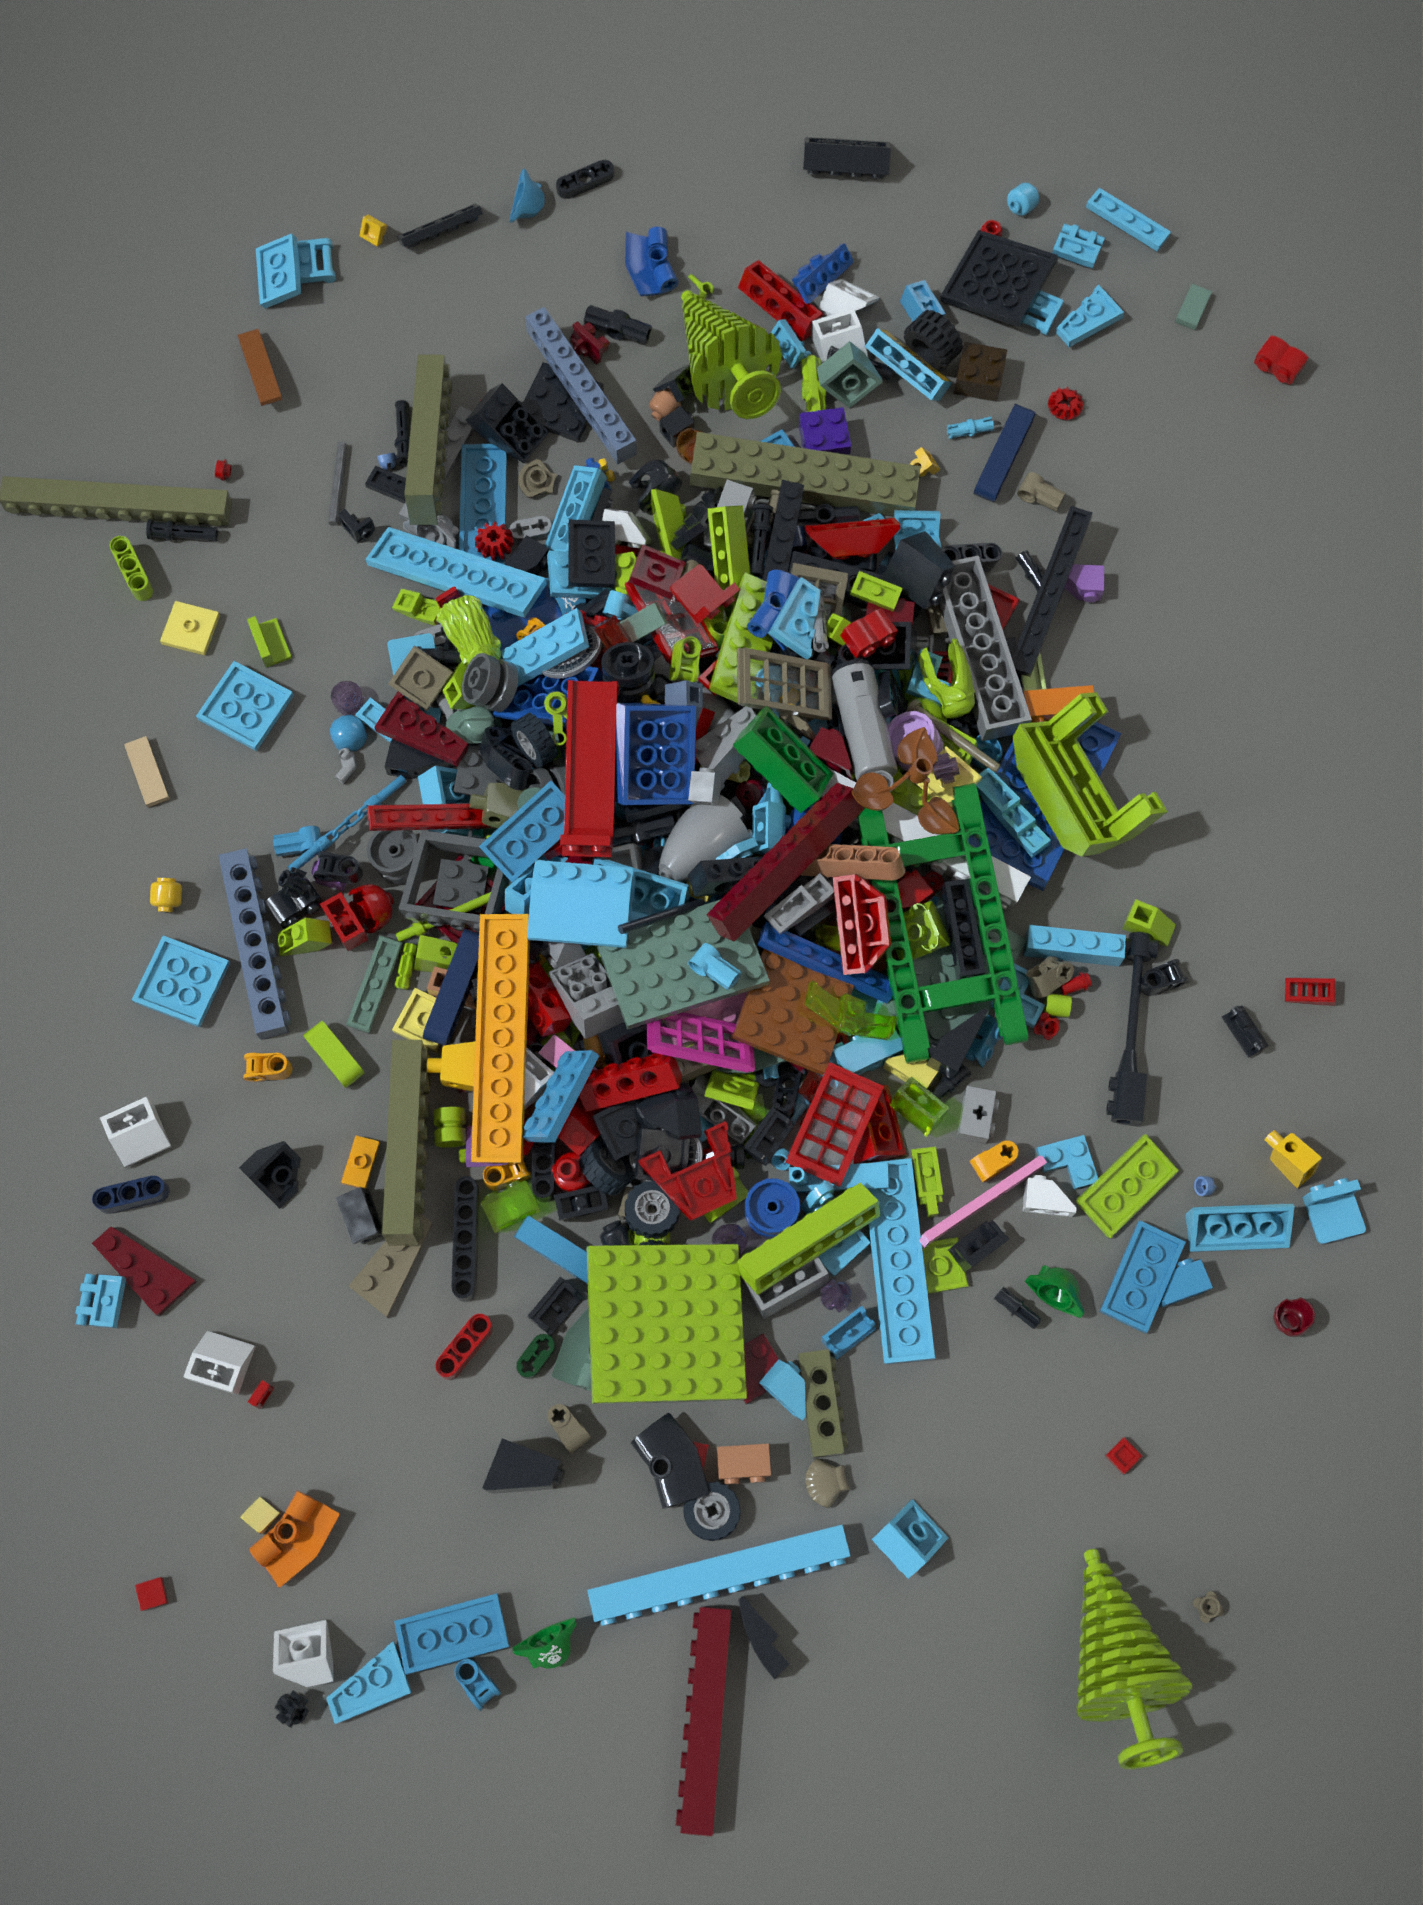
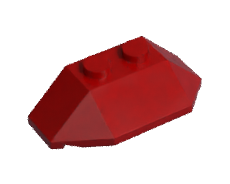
[805,518,900,559]
[833,874,891,975]

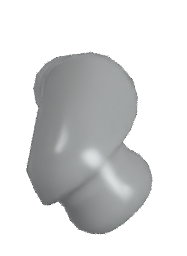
[334,748,357,784]

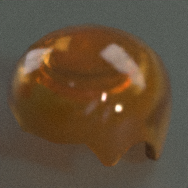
[676,428,703,464]

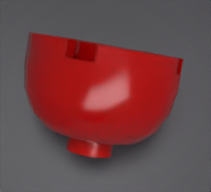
[349,884,394,933]

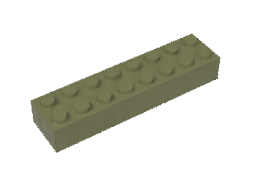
[405,354,452,525]
[382,1040,431,1246]

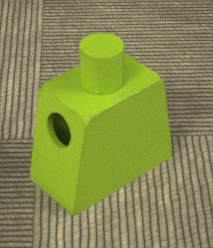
[414,935,458,973]

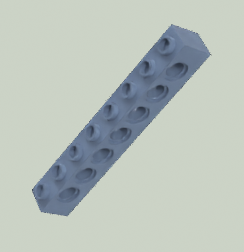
[525,307,637,465]
[218,848,291,1040]

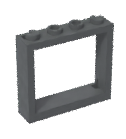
[399,830,510,933]

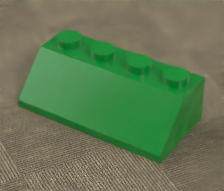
[733,706,833,813]

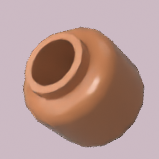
[649,387,681,421]

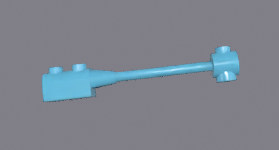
[752,666,792,856]

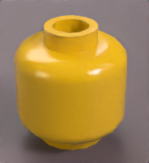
[150,878,182,912]

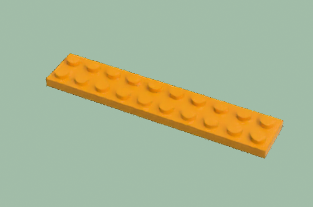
[471,914,530,1163]

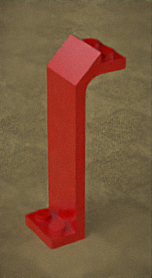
[560,680,619,857]

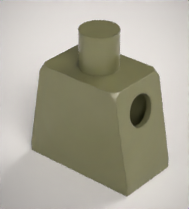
[469,783,526,828]

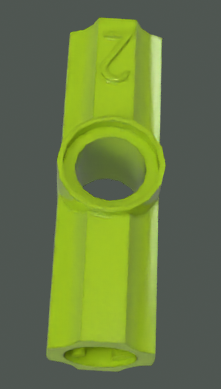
[801,355,826,412]

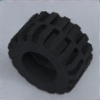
[904,310,963,372]

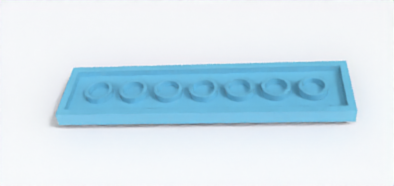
[365,527,547,618]
[865,1158,935,1364]

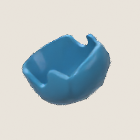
[330,715,367,752]
[970,734,1003,769]

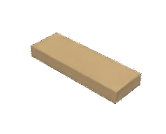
[124,736,170,807]

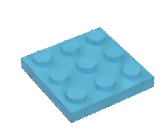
[196,661,294,752]
[132,936,230,1028]

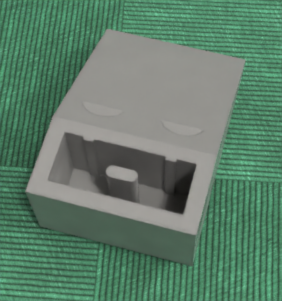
[549,953,625,1039]

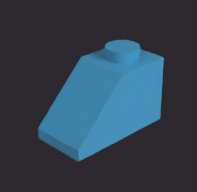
[1160,1258,1213,1308]

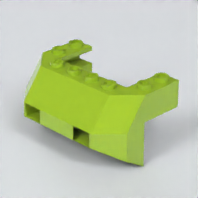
[1013,692,1168,857]

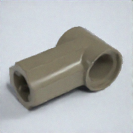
[1017,472,1066,512]

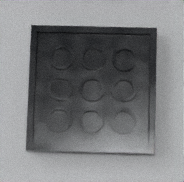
[940,230,1058,327]

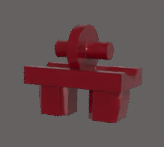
[570,321,609,364]

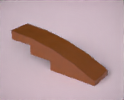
[237,329,283,406]

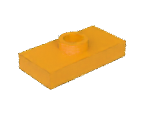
[341,1136,380,1188]

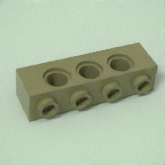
[797,1349,848,1459]

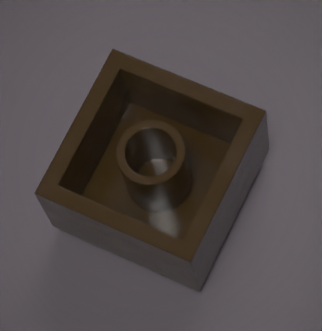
[954,342,1008,402]

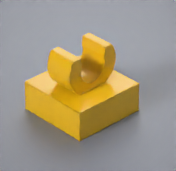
[359,215,387,246]
[910,447,940,477]

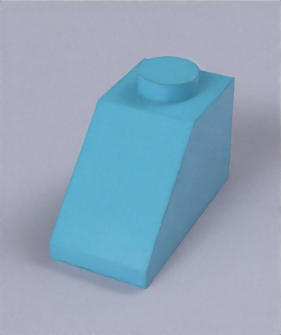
[759,1360,806,1421]

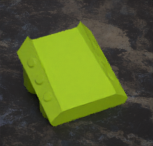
[895,901,950,961]

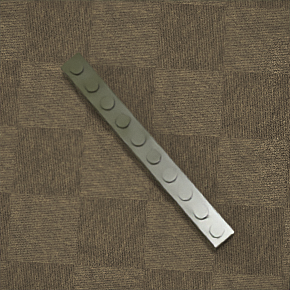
[0,476,232,527]

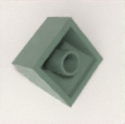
[817,341,883,408]

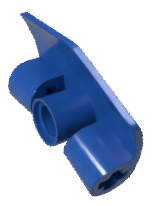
[625,226,679,296]
[747,570,800,651]

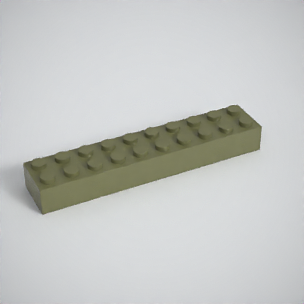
[689,432,921,516]

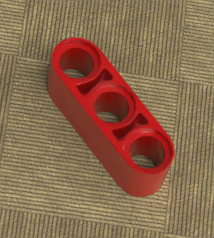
[435,1313,493,1380]

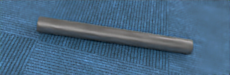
[328,441,347,526]

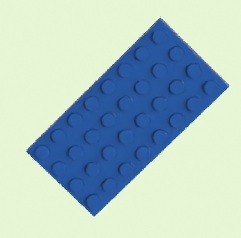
[968,722,1121,891]

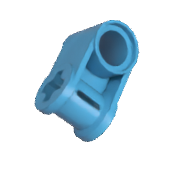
[454,1658,501,1711]

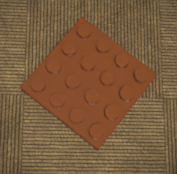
[732,949,854,1075]

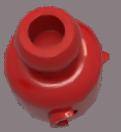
[551,1152,593,1192]

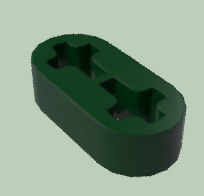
[516,1334,555,1379]

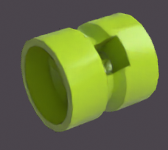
[433,1107,466,1148]

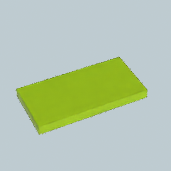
[1075,1134,1179,1238]

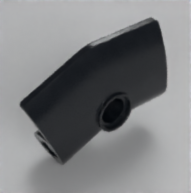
[631,1413,710,1509]

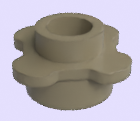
[1193,1591,1224,1623]

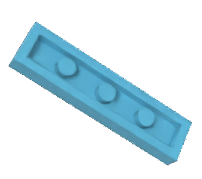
[1086,188,1171,252]

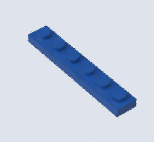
[757,922,892,1004]

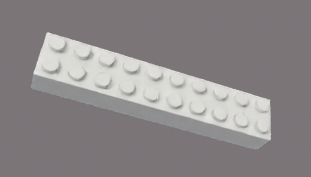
[816,768,1031,910]

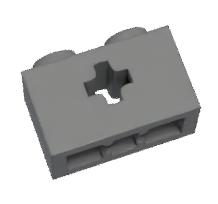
[956,1086,999,1144]

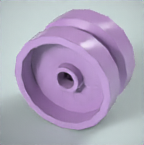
[887,711,943,771]

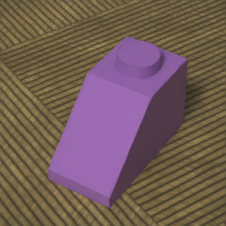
[1065,564,1104,602]

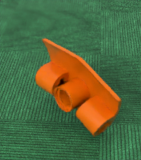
[249,1490,340,1588]

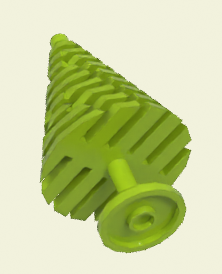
[681,290,782,420]
[1077,1549,1192,1769]

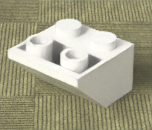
[811,308,868,363]
[602,508,651,548]
[524,1048,554,1110]
[100,1097,171,1168]
[184,1331,256,1395]

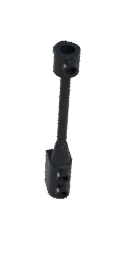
[1106,932,1159,1127]

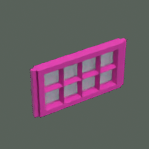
[647,1012,755,1073]

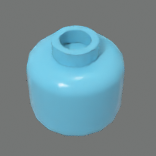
[1007,183,1039,216]

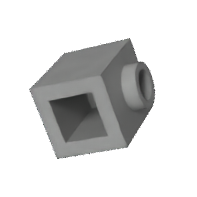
[688,768,722,805]

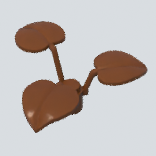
[852,727,959,835]

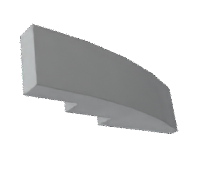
[764,874,835,935]

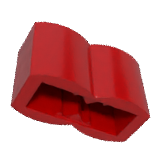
[1254,335,1309,384]
[840,608,898,658]

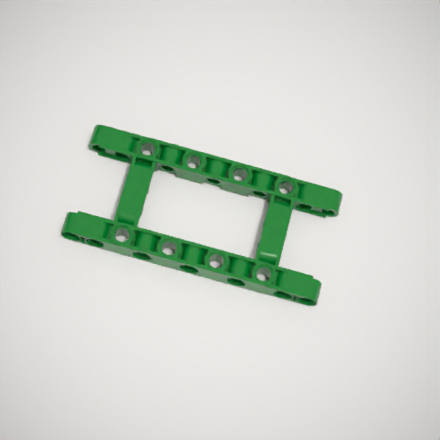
[857,783,1028,1064]

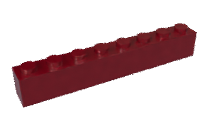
[706,783,864,942]
[675,1607,731,1837]

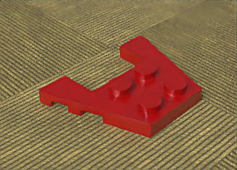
[638,1121,737,1221]

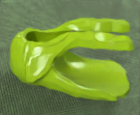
[436,595,501,666]
[917,638,975,718]

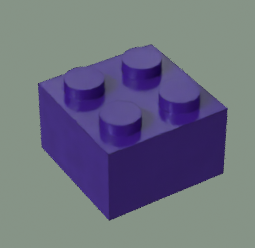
[799,407,851,455]

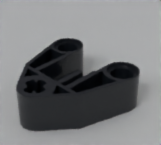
[480,726,557,790]

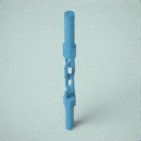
[288,775,406,870]

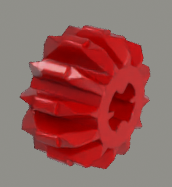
[475,521,514,561]

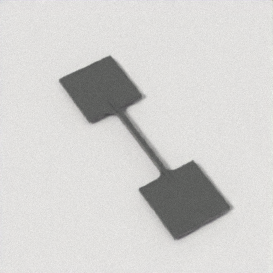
[433,749,504,913]

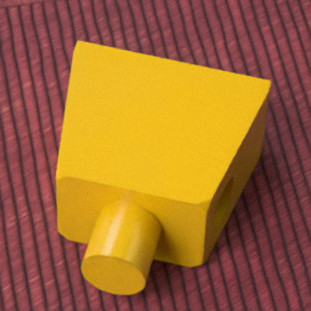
[427,1042,475,1092]
[1264,1130,1322,1189]

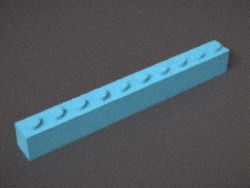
[587,1525,850,1626]

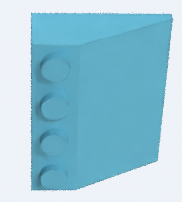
[527,860,636,948]

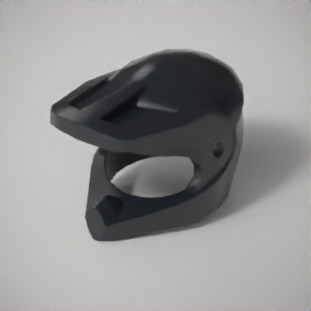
[629,459,682,513]

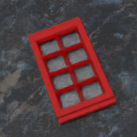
[625,582,719,665]
[786,1062,885,1187]

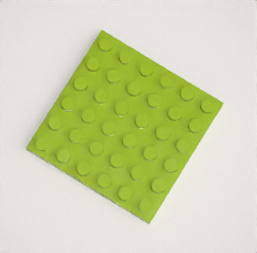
[587,1244,747,1404]

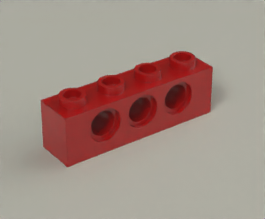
[738,260,823,341]
[527,962,572,1037]
[579,1053,682,1112]

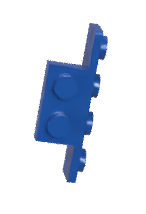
[792,243,854,304]

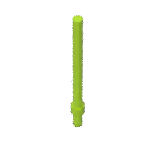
[396,882,513,942]

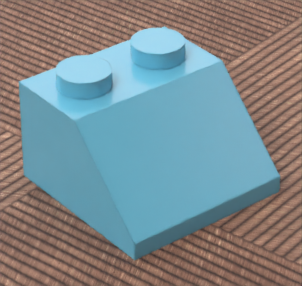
[872,1499,948,1579]

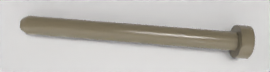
[906,699,1001,772]

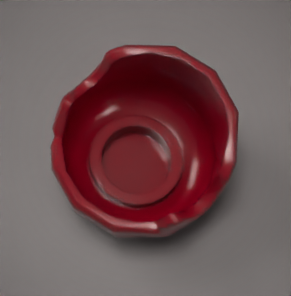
[1273,1297,1316,1337]

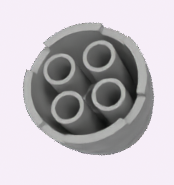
[659,795,753,883]

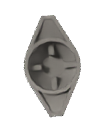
[403,515,459,548]

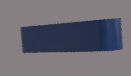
[973,404,1036,502]
[423,929,479,1046]

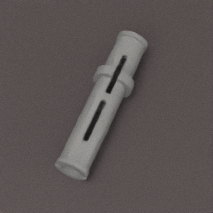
[813,595,829,652]

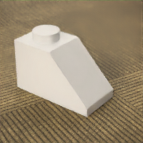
[1023,1175,1076,1217]

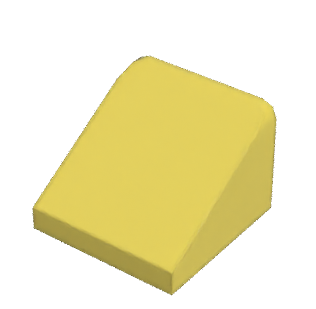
[240,1497,280,1534]

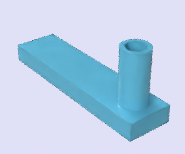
[789,1163,890,1193]

